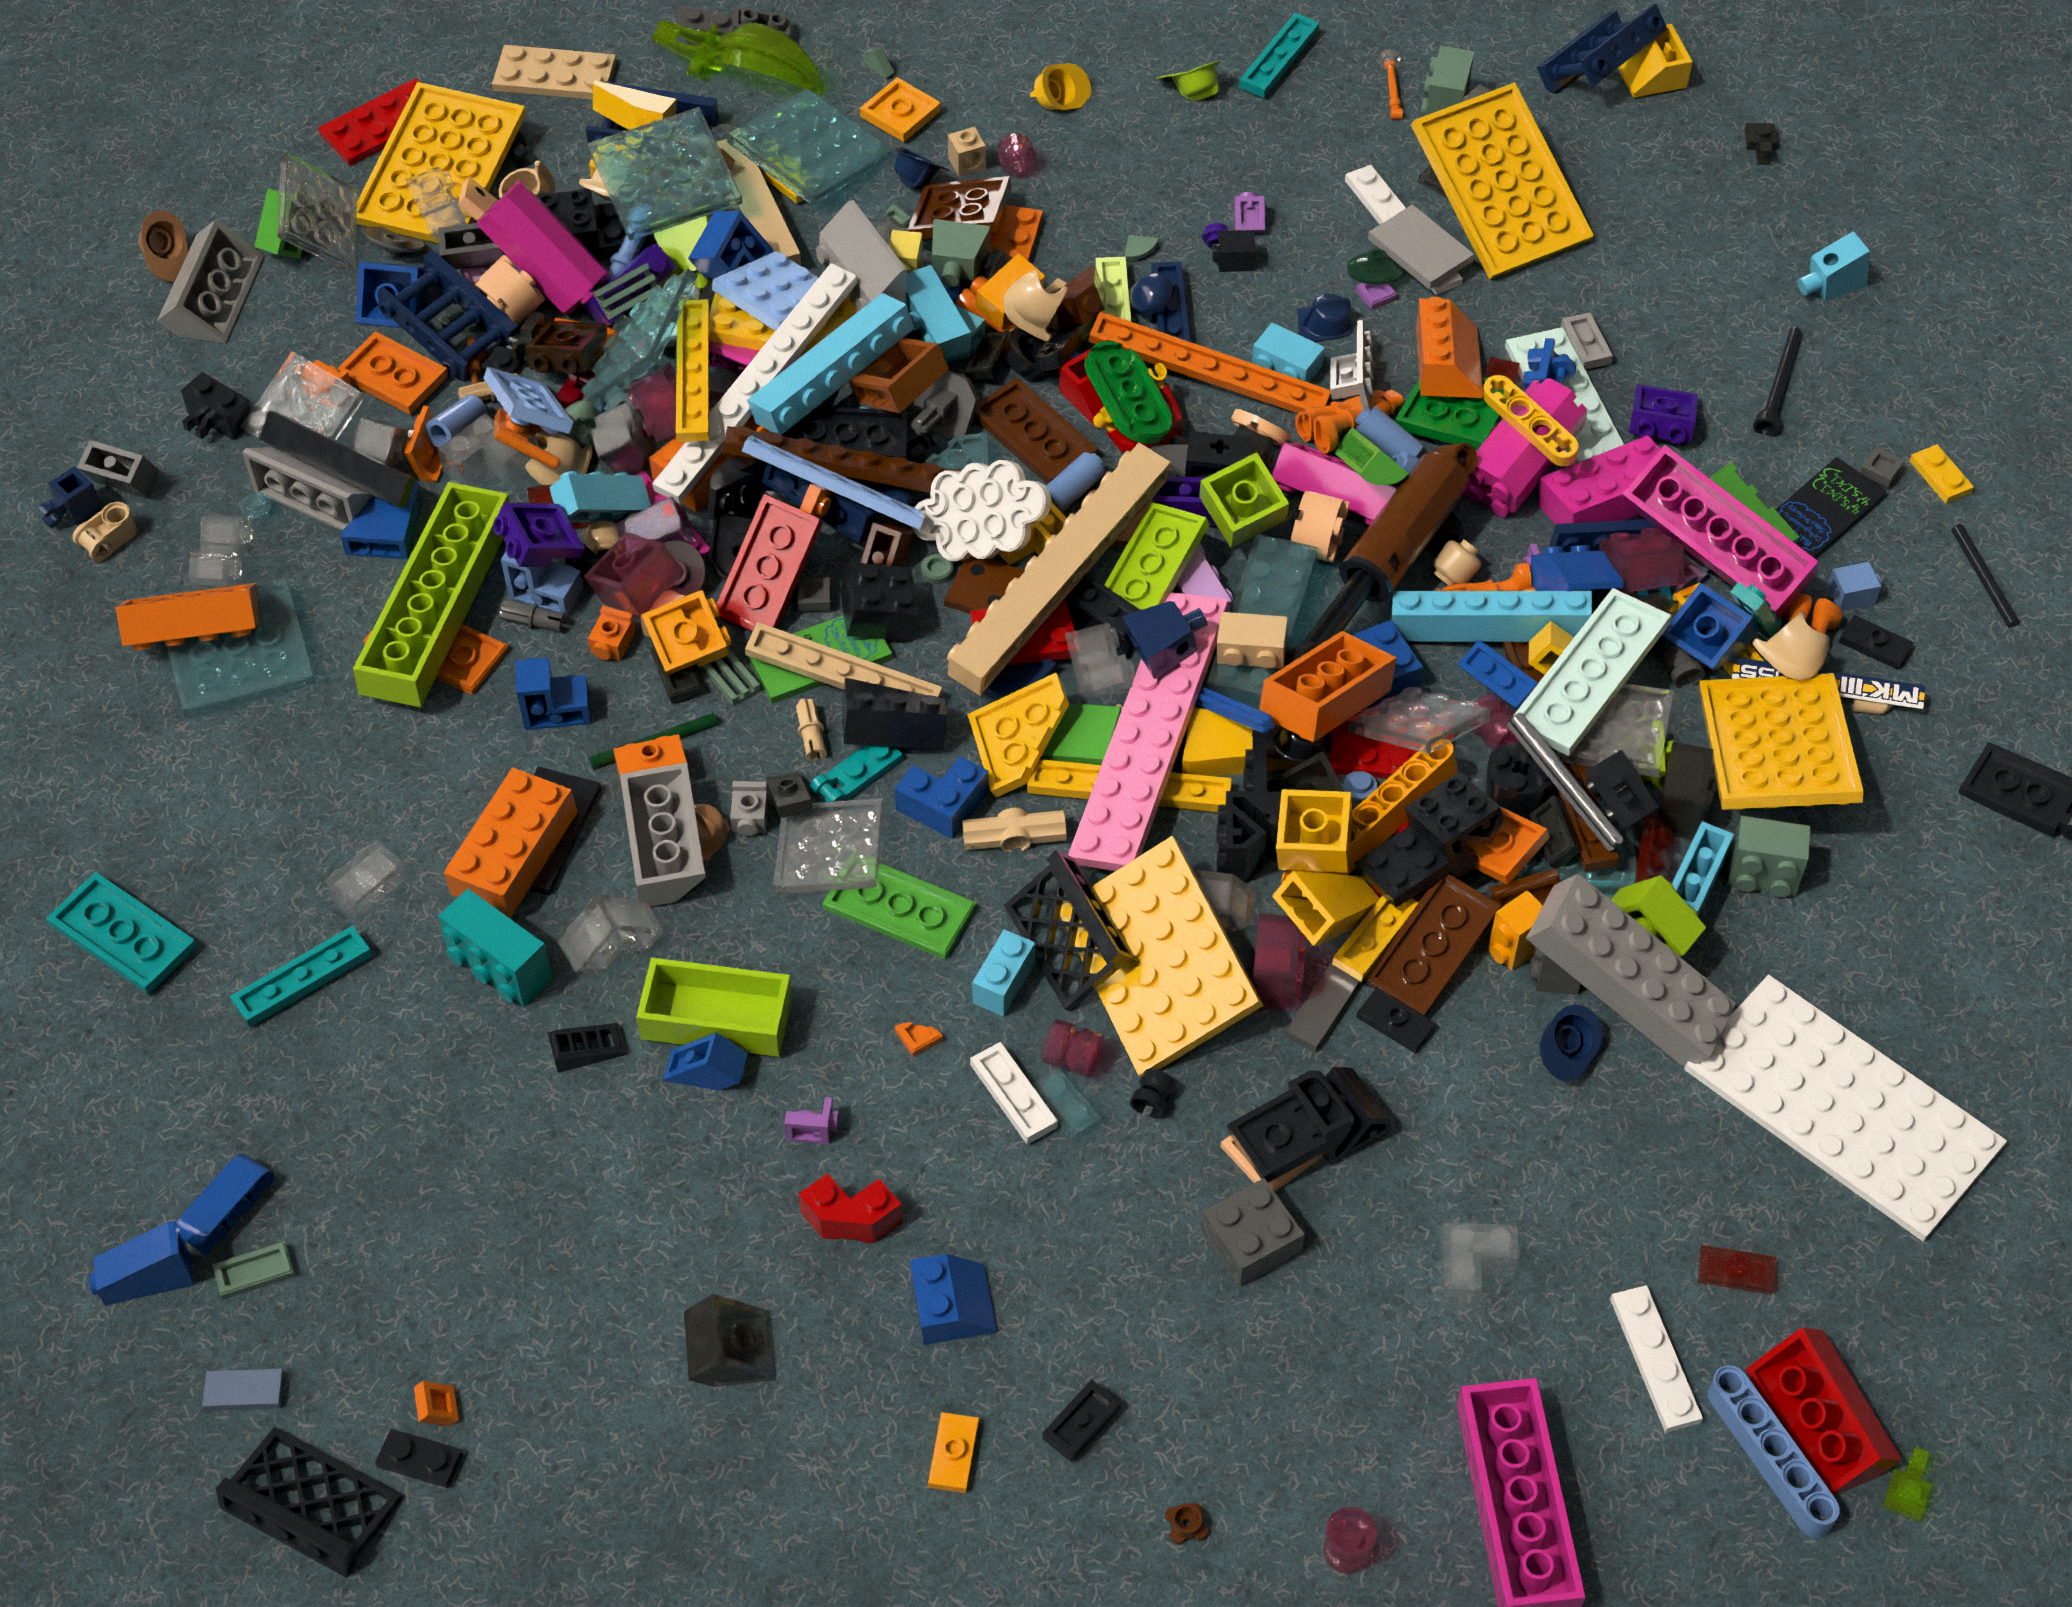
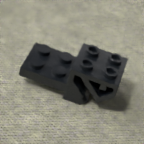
[536,188,658,263]
[1216,736,1281,885]
[1354,771,1504,908]
[1227,1067,1392,1183]

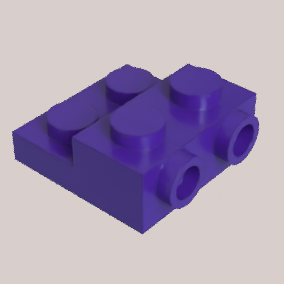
[1629,384,1698,444]
[493,503,585,567]

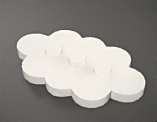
[912,460,1051,561]

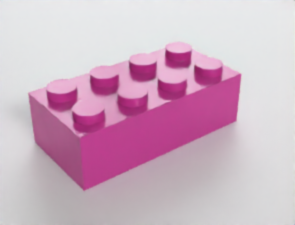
[1538,435,1661,525]

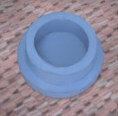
[1343,771,1377,802]

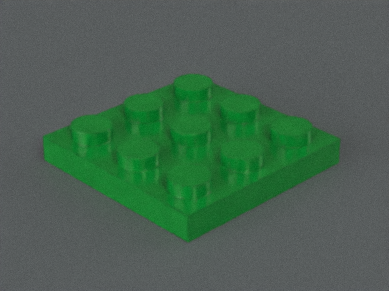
[1395,376,1507,450]

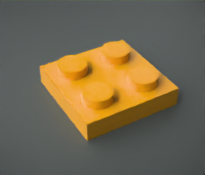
[860,77,941,142]

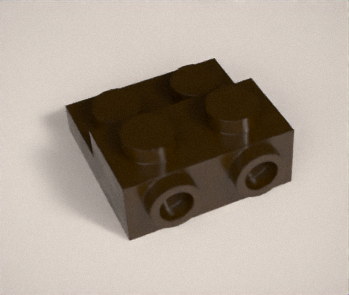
[525,321,608,374]

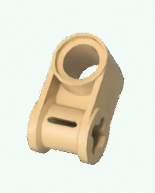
[72,502,137,562]

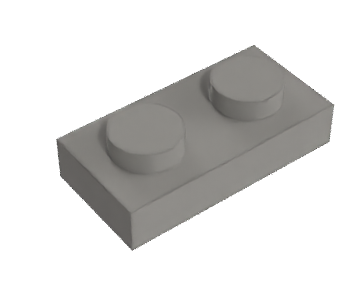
[1561,313,1613,370]

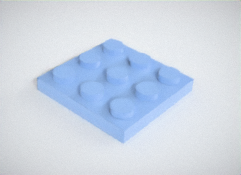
[712,251,818,331]

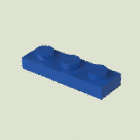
[1457,639,1538,710]

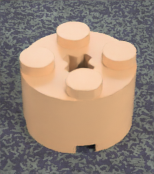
[473,255,546,326]
[1290,491,1350,563]

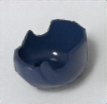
[1130,272,1173,321]

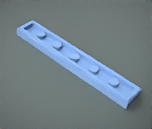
[741,436,925,530]

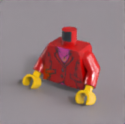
[1093,363,1188,454]

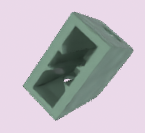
[932,219,991,287]

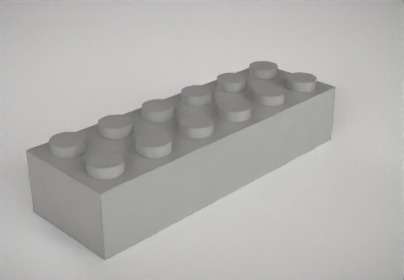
[1526,874,1736,1066]

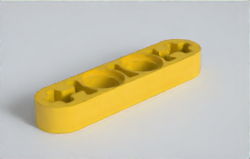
[1483,375,1579,466]

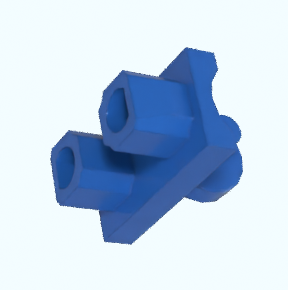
[1523,338,1576,390]

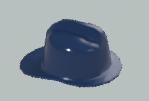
[894,146,950,189]
[1297,293,1354,342]
[1540,1004,1603,1081]

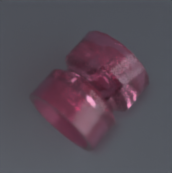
[1464,692,1519,751]
[1042,1019,1105,1078]
[1322,1507,1377,1575]

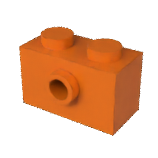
[613,734,686,783]

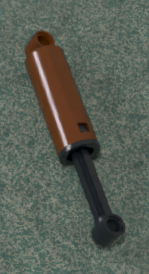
[1281,443,1478,669]

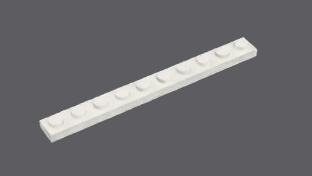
[652,263,858,504]

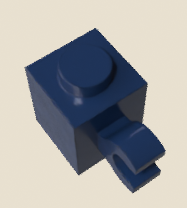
[38,466,102,528]

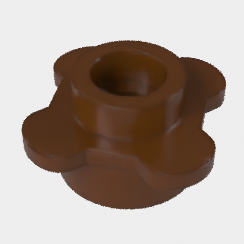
[1165,1503,1208,1544]

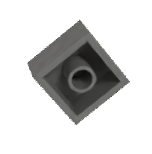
[1200,1178,1305,1287]

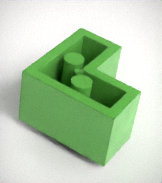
[254,188,336,259]

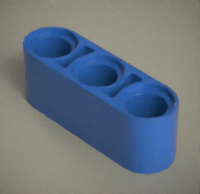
[177,1153,274,1255]

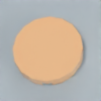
[1231,409,1291,447]

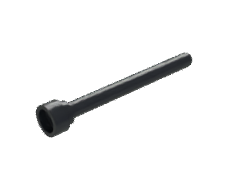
[1753,327,1801,437]

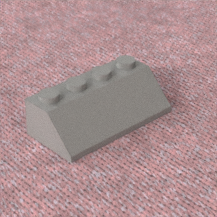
[816,200,907,312]
[157,220,264,343]
[242,447,374,531]
[620,762,706,908]

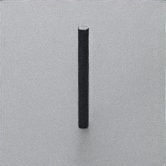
[1951,524,2020,628]

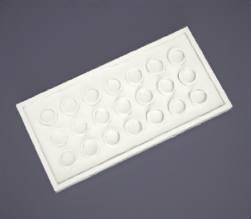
[1684,974,2007,1242]

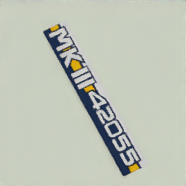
[1732,657,1926,709]

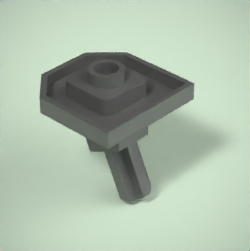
[909,370,979,444]

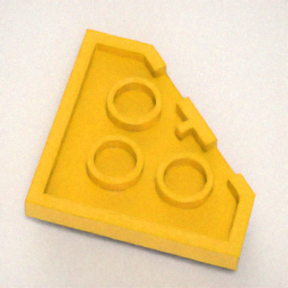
[968,673,1069,798]

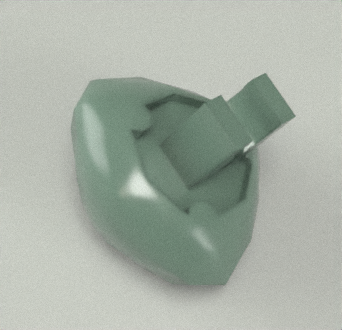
[558,401,606,451]

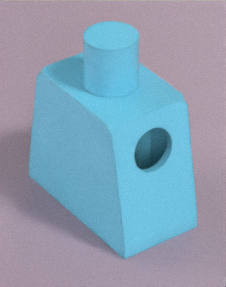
[1797,231,1870,301]

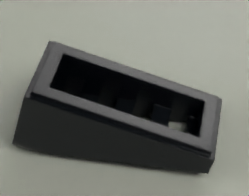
[547,1023,627,1073]

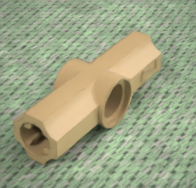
[962,808,1066,852]

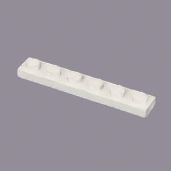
[1345,165,1462,295]

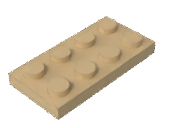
[492,45,616,100]

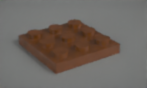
[907,176,1012,241]

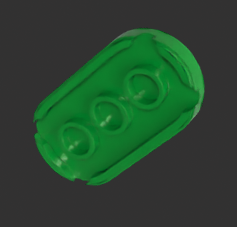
[1084,341,1173,444]

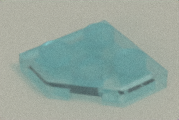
[926,433,989,470]

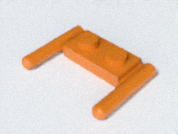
[494,408,561,469]

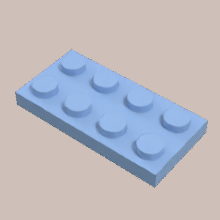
[484,367,573,434]

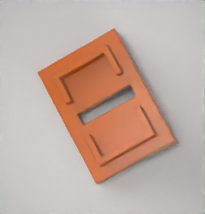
[404,406,451,482]

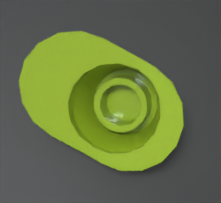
[1156,60,1222,101]

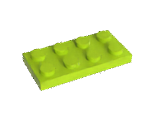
[1104,502,1210,610]

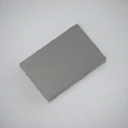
[1368,204,1474,290]

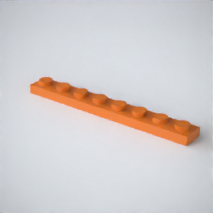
[1089,311,1331,414]

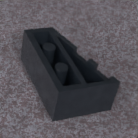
[842,678,948,750]

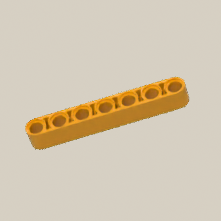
[1281,738,1458,883]

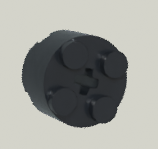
[1485,742,1554,820]

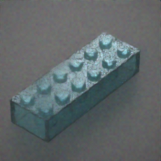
[1207,534,1319,709]

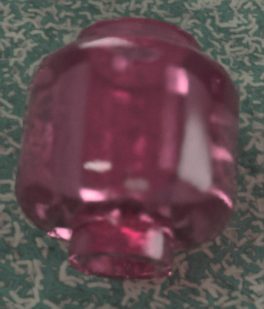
[996,133,1037,177]

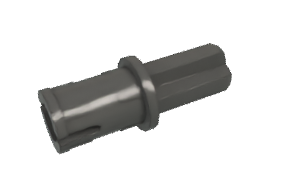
[500,600,566,633]

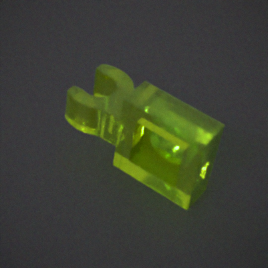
[1882,1447,1932,1522]

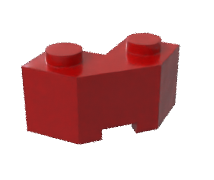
[798,1173,903,1243]

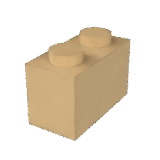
[1217,612,1288,668]

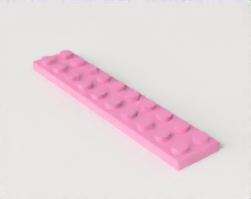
[1068,592,1230,871]

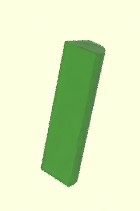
[1332,427,1409,485]

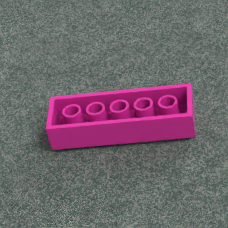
[1623,445,1819,619]
[1456,1378,1585,1607]

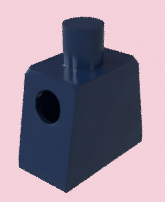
[1122,601,1208,679]

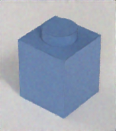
[1827,562,1882,611]

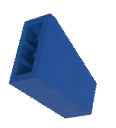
[340,482,423,559]
[89,1221,194,1306]

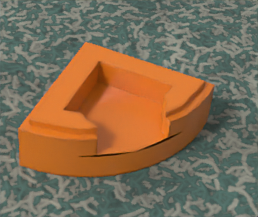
[894,1022,943,1057]

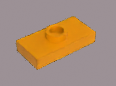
[928,1412,979,1493]

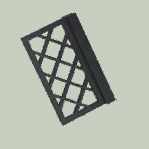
[1004,850,1137,1011]
[216,1427,401,1578]

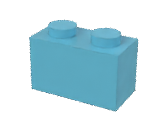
[1252,323,1325,383]
[972,930,1035,1016]

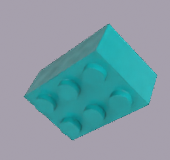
[438,888,553,1007]

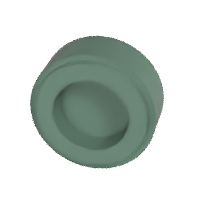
[921,554,953,584]

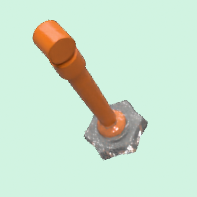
[1375,49,1404,120]

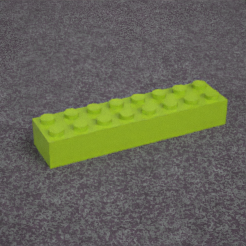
[353,482,510,707]

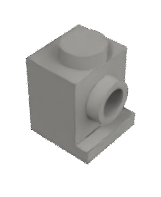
[730,781,769,836]

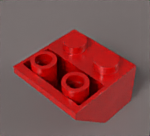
[1059,339,1110,428]

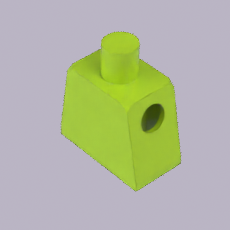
[654,216,711,291]

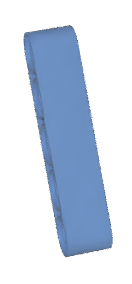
[1708,1365,1840,1538]

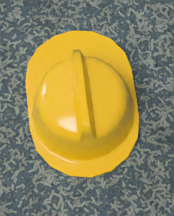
[1030,63,1092,110]

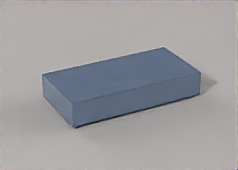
[202,1369,284,1411]

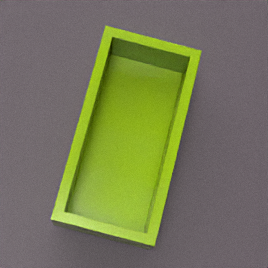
[636,957,793,1057]

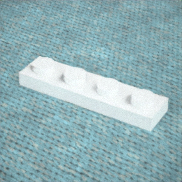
[1610,1285,1703,1433]

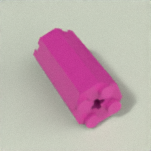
[476,179,611,316]
[1465,378,1587,518]

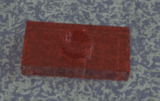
[1697,1245,1776,1295]

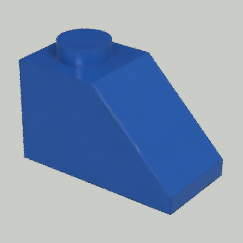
[663,1032,748,1091]

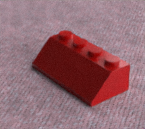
[1745,1327,1902,1496]

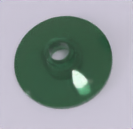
[1347,249,1407,285]

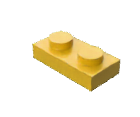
[1909,444,1974,504]

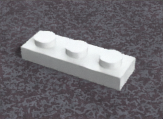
[970,1042,1058,1145]

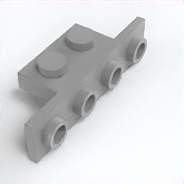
[1330,320,1374,409]

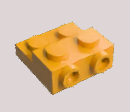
[641,590,732,676]

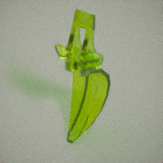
[651,19,825,94]

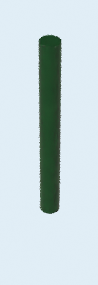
[589,713,718,770]

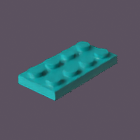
[46,872,197,995]

